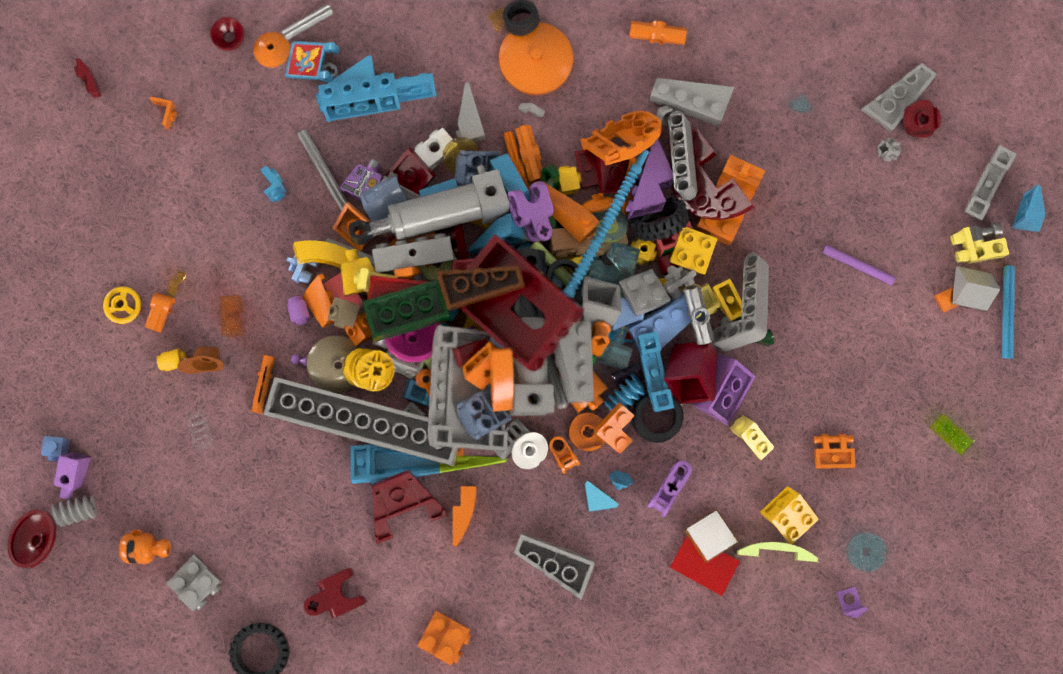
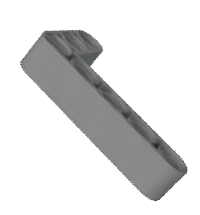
[711,252,769,352]

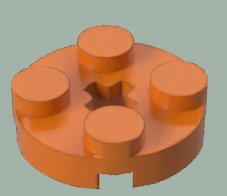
[569,412,605,452]

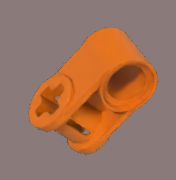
[591,321,610,357]
[549,436,580,474]

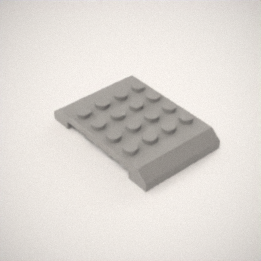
[428,326,508,451]

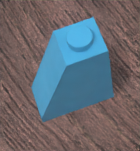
[490,153,530,202]

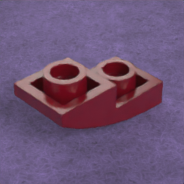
[74,58,101,98]

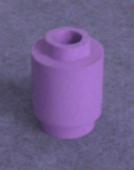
[287,296,310,325]

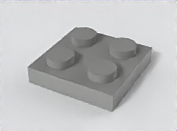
[618,269,671,317]

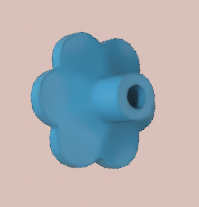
[609,470,633,490]

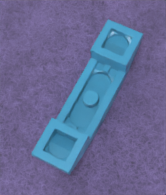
[638,332,674,412]

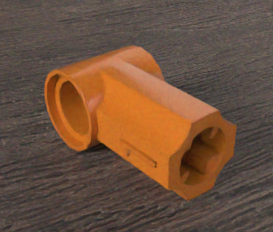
[144,292,176,333]

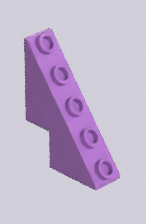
[626,139,674,219]

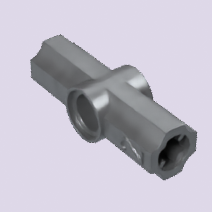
[683,284,714,345]

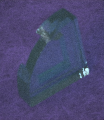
[787,94,814,113]

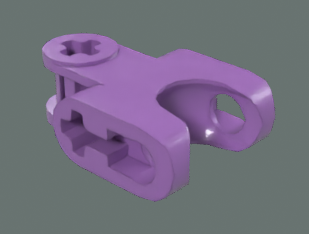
[507,181,554,242]
[647,460,692,518]

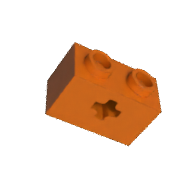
[462,342,500,390]

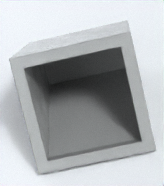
[582,276,621,336]

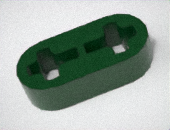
[541,164,560,191]

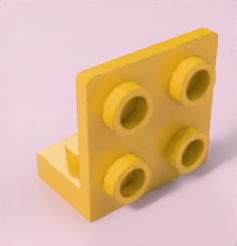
[670,227,718,275]
[760,486,818,545]

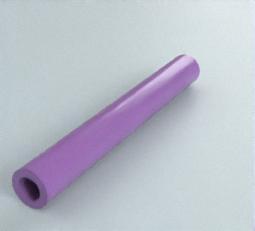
[822,244,896,285]

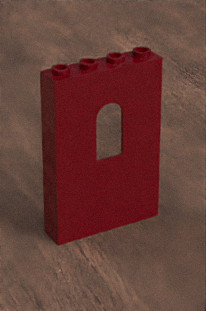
[461,234,585,372]

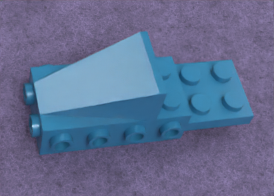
[316,55,437,122]

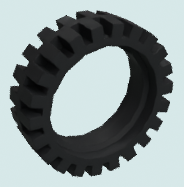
[630,198,689,241]
[229,623,290,674]

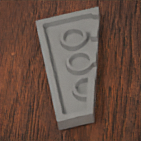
[861,63,937,133]

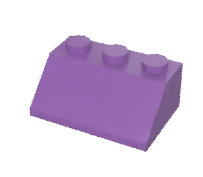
[692,354,756,426]

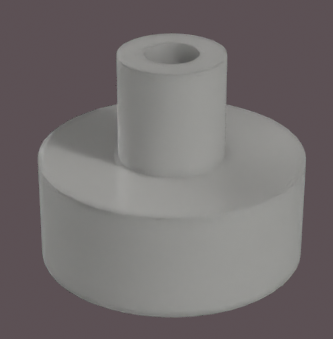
[656,105,675,126]

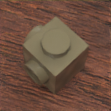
[327,297,360,329]

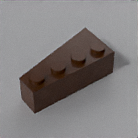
[436,266,526,311]

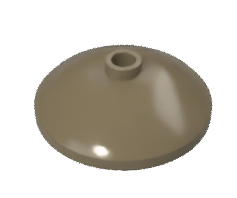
[306,335,359,393]

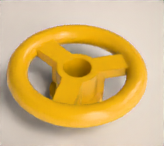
[103,286,141,324]

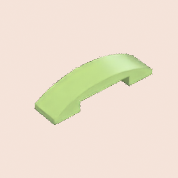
[736,542,818,562]

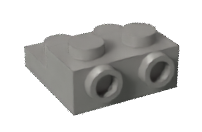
[166,554,223,611]

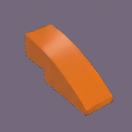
[490,348,513,411]
[453,486,477,546]

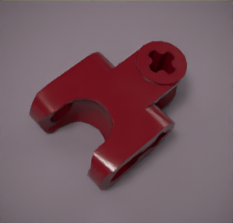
[304,568,367,619]

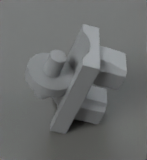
[662,265,697,300]

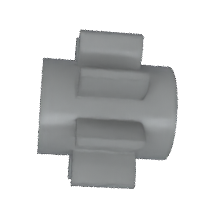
[877,137,902,162]

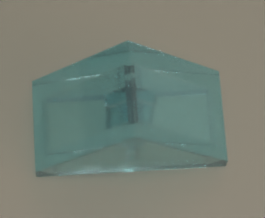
[607,242,641,279]

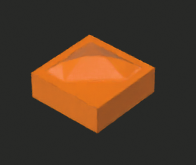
[394,266,421,279]
[934,287,958,313]

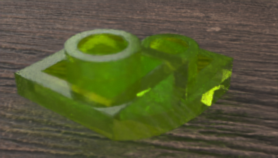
[929,414,974,456]

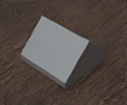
[952,266,1000,310]

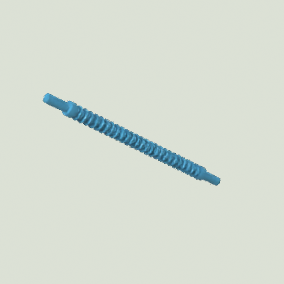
[564,150,649,298]

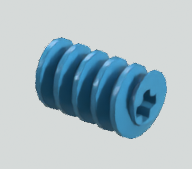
[603,374,646,411]

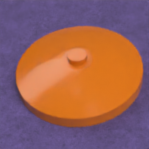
[499,22,573,95]

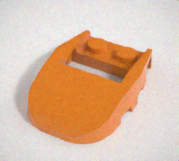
[580,111,662,165]

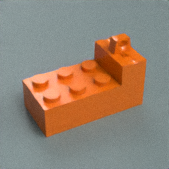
[695,155,766,246]

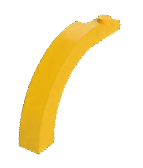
[293,240,369,296]

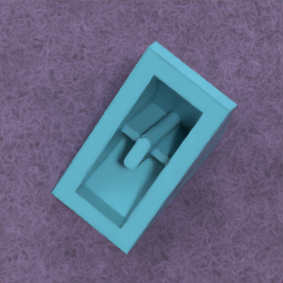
[584,481,619,512]

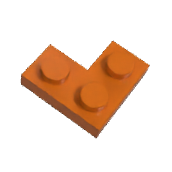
[593,402,634,454]

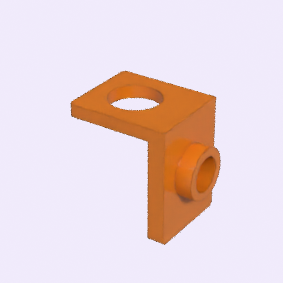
[150,96,177,130]

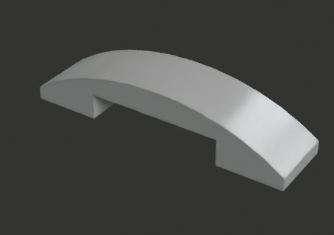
[964,145,1016,221]

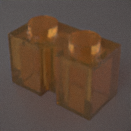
[220,295,245,338]

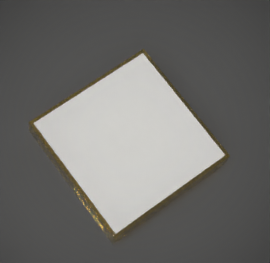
[684,509,738,563]

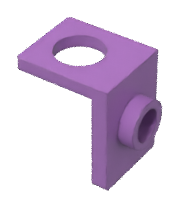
[837,587,868,618]

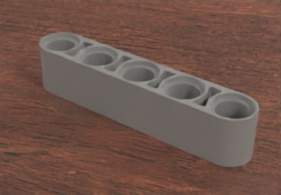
[668,111,697,200]

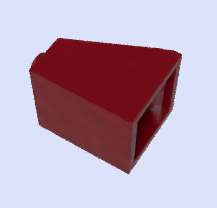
[664,342,717,404]

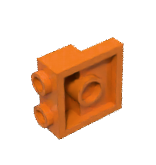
[417,611,472,666]

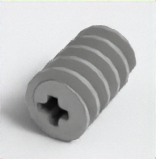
[52,495,98,527]

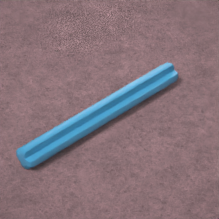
[1002,265,1015,359]

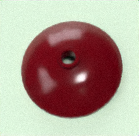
[8,510,56,569]

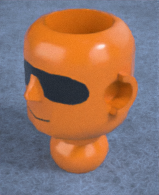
[119,530,171,565]

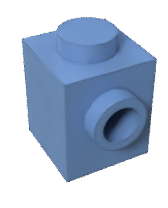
[41,436,70,461]

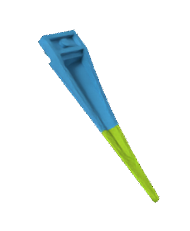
[351,444,507,484]

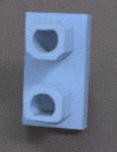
[286,255,319,284]

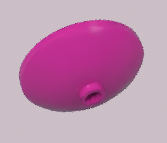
[384,323,441,362]

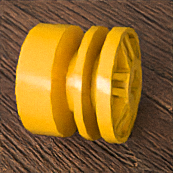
[343,348,394,391]

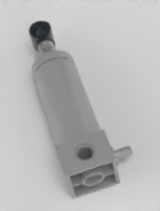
[349,165,509,245]

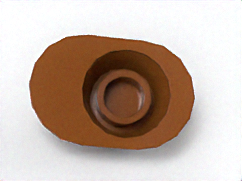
[177,346,224,374]

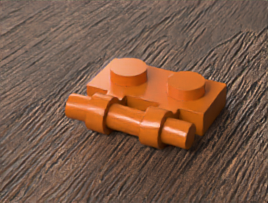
[814,433,856,469]

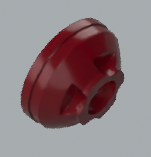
[210,17,245,51]

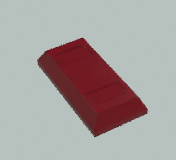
[452,337,489,368]

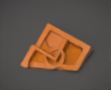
[303,273,334,328]

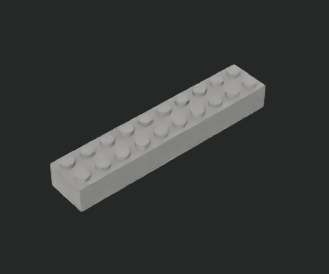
[264,377,459,466]

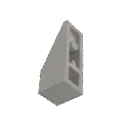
[456,82,485,146]

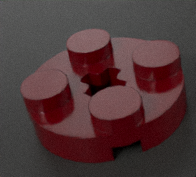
[904,100,941,138]

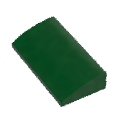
[362,279,450,343]

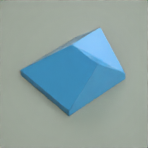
[1012,185,1046,232]

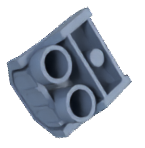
[455,150,501,187]
[360,175,408,222]
[457,386,512,440]

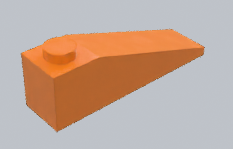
[529,182,599,243]

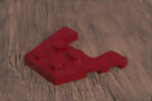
[372,470,448,544]

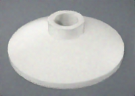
[512,432,548,469]

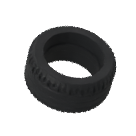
[632,393,684,443]

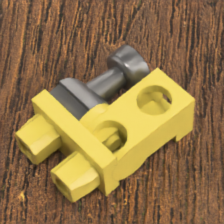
[950,222,1009,264]

